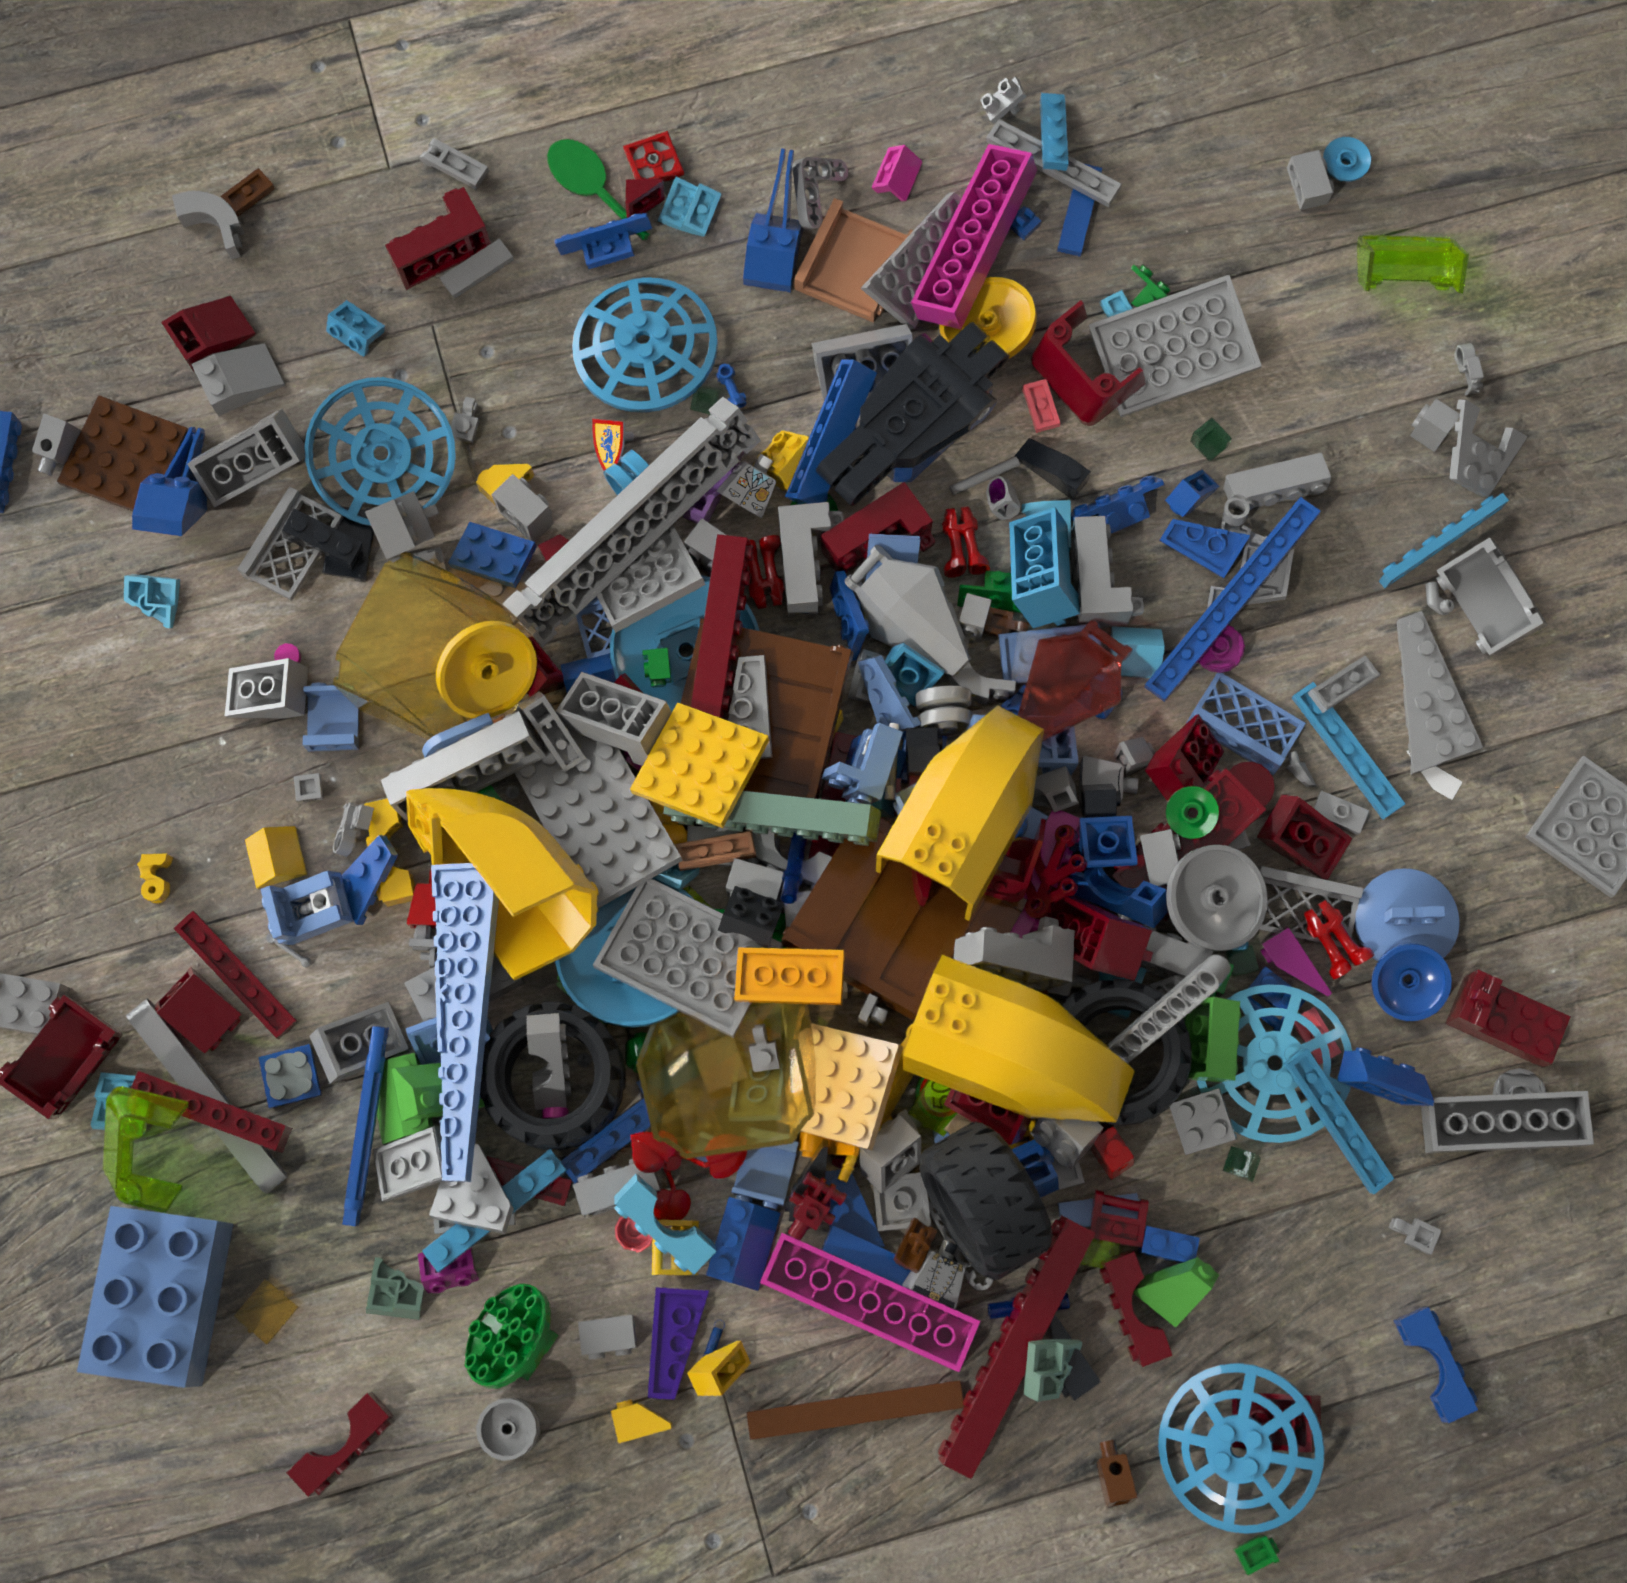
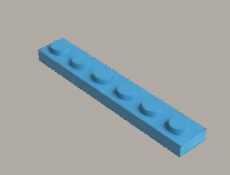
[1379,493,1509,589]
[1292,682,1405,820]
[1283,1048,1394,1194]
[422,1149,567,1273]

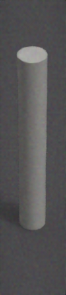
[949,457,1020,495]

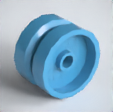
[603,450,649,495]

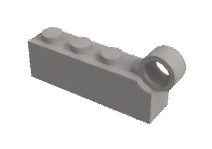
[1223,452,1331,526]

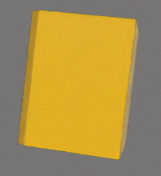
[245,826,307,889]

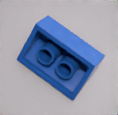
[1337,1047,1434,1106]
[706,1197,781,1291]

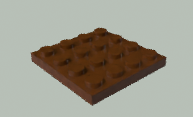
[57,395,188,512]

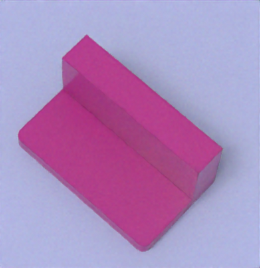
[871,145,922,201]

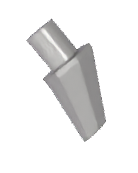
[1287,751,1317,787]

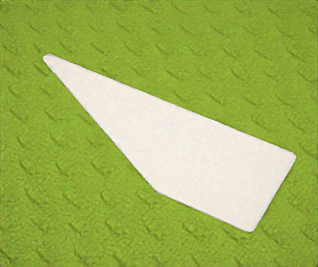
[1407,751,1462,800]

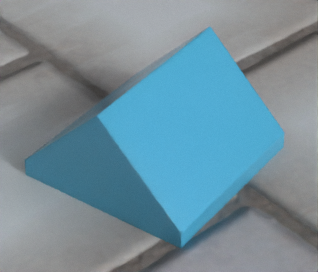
[1109,626,1165,678]

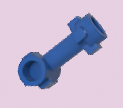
[716,364,747,409]

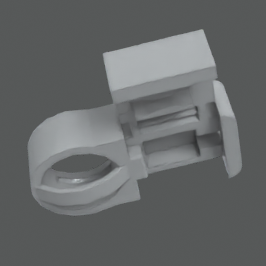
[1454,343,1484,395]
[333,802,374,857]

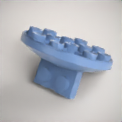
[1354,869,1459,962]

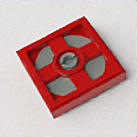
[623,131,684,183]

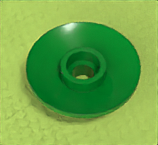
[1166,786,1219,839]

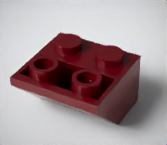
[527,636,565,697]

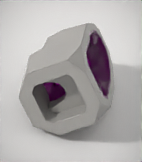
[986,476,1020,520]

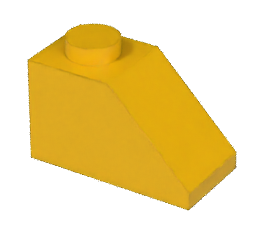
[476,464,535,506]
[687,1341,751,1396]
[611,1399,673,1443]

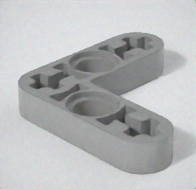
[793,157,848,231]

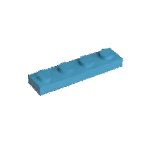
[1040,93,1068,171]

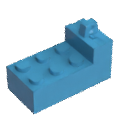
[1009,507,1080,628]

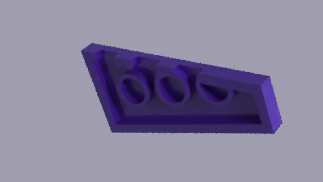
[648,1287,709,1400]

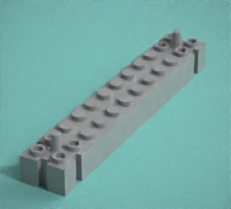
[503,397,761,647]

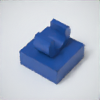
[1010,206,1041,241]

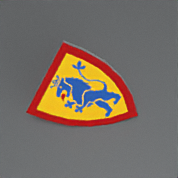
[592,419,634,471]

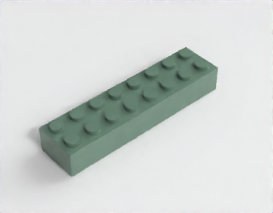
[663,791,881,846]

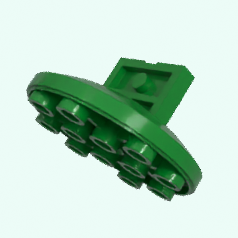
[464,1284,559,1389]

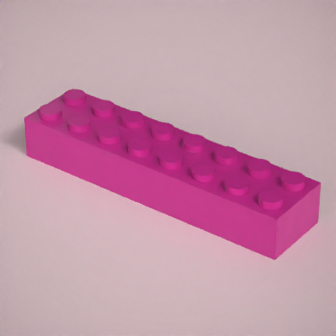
[911,144,1038,329]
[760,1233,980,1372]

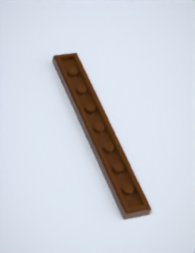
[746,1380,964,1440]

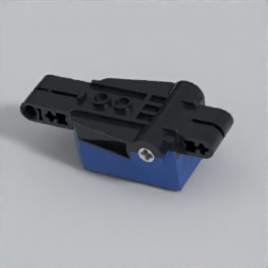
[815,322,1009,506]

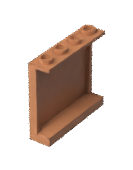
[794,198,913,323]

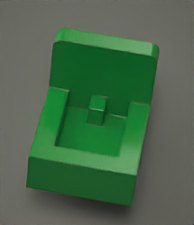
[1233,1534,1280,1576]

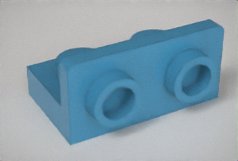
[326,300,385,357]

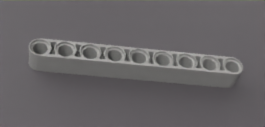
[1106,955,1231,1064]
[126,998,288,1195]

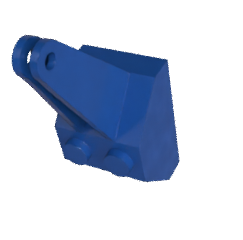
[743,148,803,293]
[132,427,207,536]

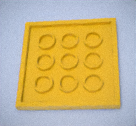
[630,702,770,828]

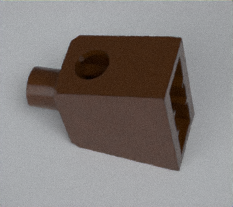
[1097,1440,1137,1508]

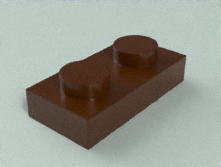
[221,168,275,217]

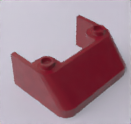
[1031,300,1146,426]
[932,818,1046,902]

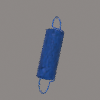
[704,1320,725,1355]

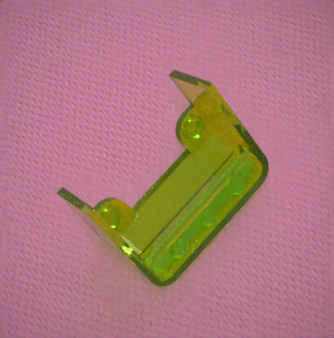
[1357,235,1469,293]
[103,1086,188,1213]

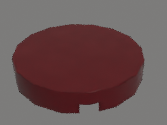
[1230,761,1275,807]

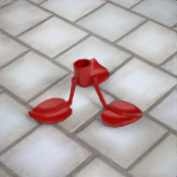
[631,1132,748,1228]

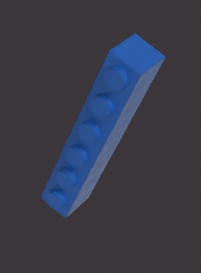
[785,359,877,505]

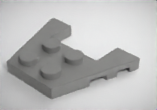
[1449,400,1527,497]
[1207,518,1294,609]

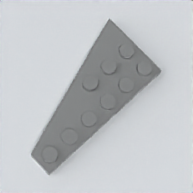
[860,192,962,329]

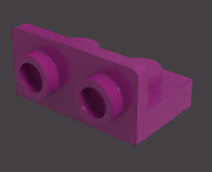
[417,1247,479,1294]

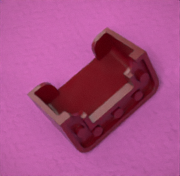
[0,995,122,1119]

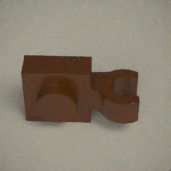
[983,607,1029,637]

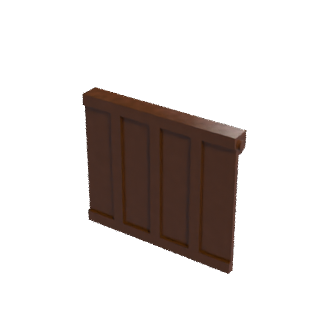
[680,618,854,799]
[781,818,1027,1021]

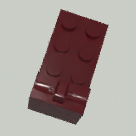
[385,187,491,290]
[821,482,935,573]
[1046,896,1153,981]
[1445,969,1571,1068]

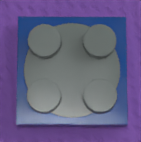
[258,1044,322,1109]

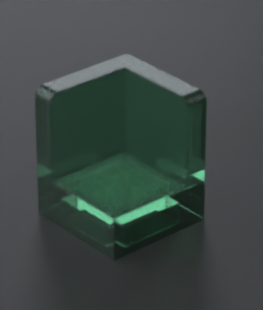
[1190,417,1232,461]

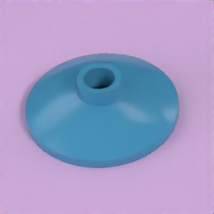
[1323,137,1371,182]

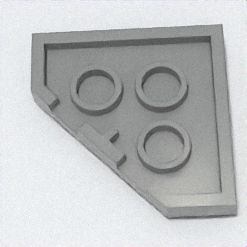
[429,1144,514,1234]

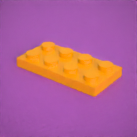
[734,947,845,1005]

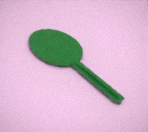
[547,139,650,241]

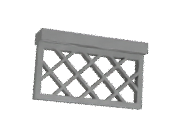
[237,486,343,601]
[1257,866,1363,948]

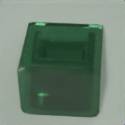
[690,385,721,414]
[1223,1146,1261,1182]

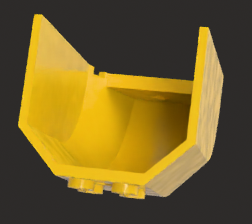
[876,706,1044,921]
[406,788,599,981]
[903,955,1135,1122]

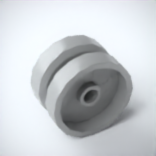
[915,686,973,735]
[476,1397,541,1461]

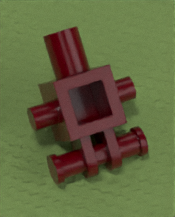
[788,1171,847,1240]

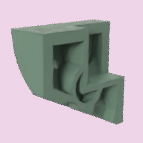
[366,1257,424,1320]
[1024,1339,1082,1402]

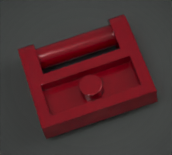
[1089,1190,1149,1248]

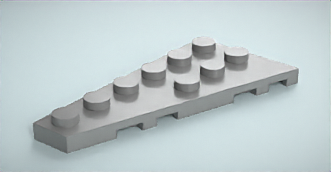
[1397,611,1483,775]

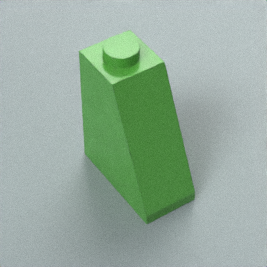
[1133,1257,1219,1327]

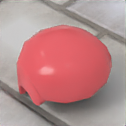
[615,1216,652,1253]

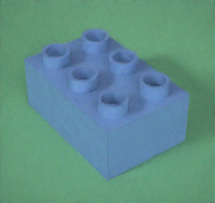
[77,1206,233,1388]

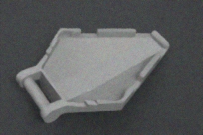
[844,545,972,676]

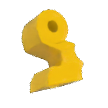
[137,853,173,904]

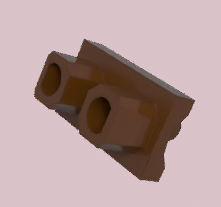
[893,1217,937,1273]

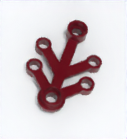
[1025,825,1087,919]

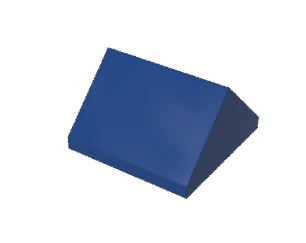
[561,654,616,693]
[1079,816,1138,868]

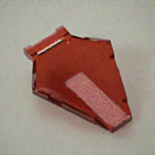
[1018,619,1133,742]

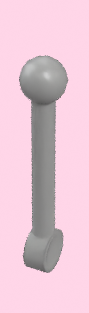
[266,933,311,968]

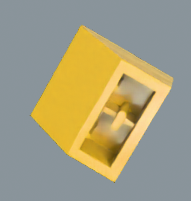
[752,430,809,491]

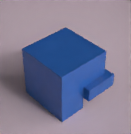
[1012,1139,1059,1197]

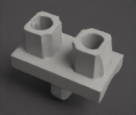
[980,77,1027,124]
[409,925,437,968]

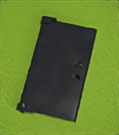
[322,506,374,582]

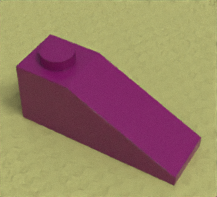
[1260,926,1332,996]

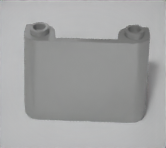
[1436,538,1547,656]

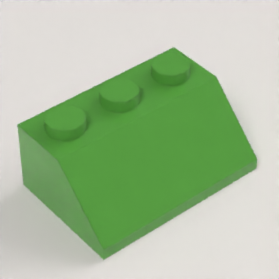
[1183,997,1241,1082]
[377,1053,434,1145]
[392,1063,484,1121]

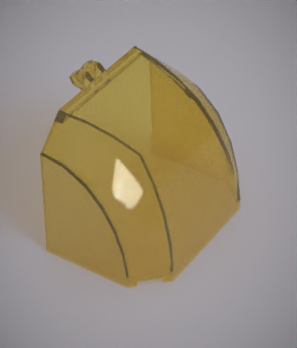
[333,551,514,740]
[636,1003,816,1159]

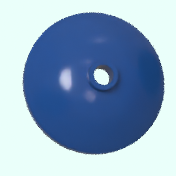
[1371,943,1452,1021]

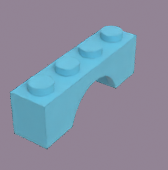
[614,1173,716,1275]

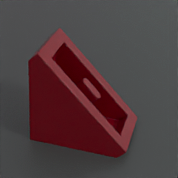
[625,178,665,218]

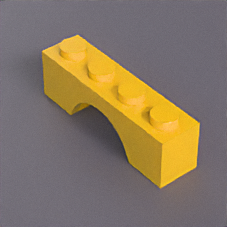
[364,798,415,907]

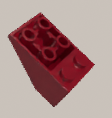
[161,296,256,372]
[1145,714,1224,802]

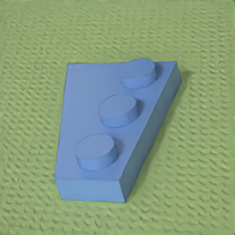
[858,655,921,730]

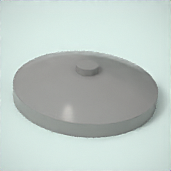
[1166,845,1267,951]

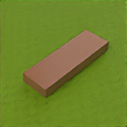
[675,830,756,871]

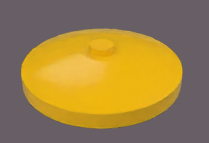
[939,277,1037,359]
[436,621,537,719]

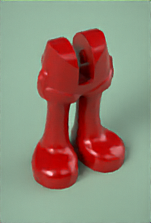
[942,506,990,578]
[748,535,785,609]
[1304,900,1375,980]

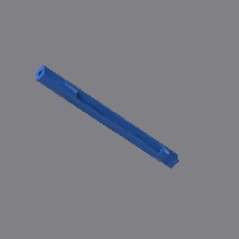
[342,1026,389,1227]

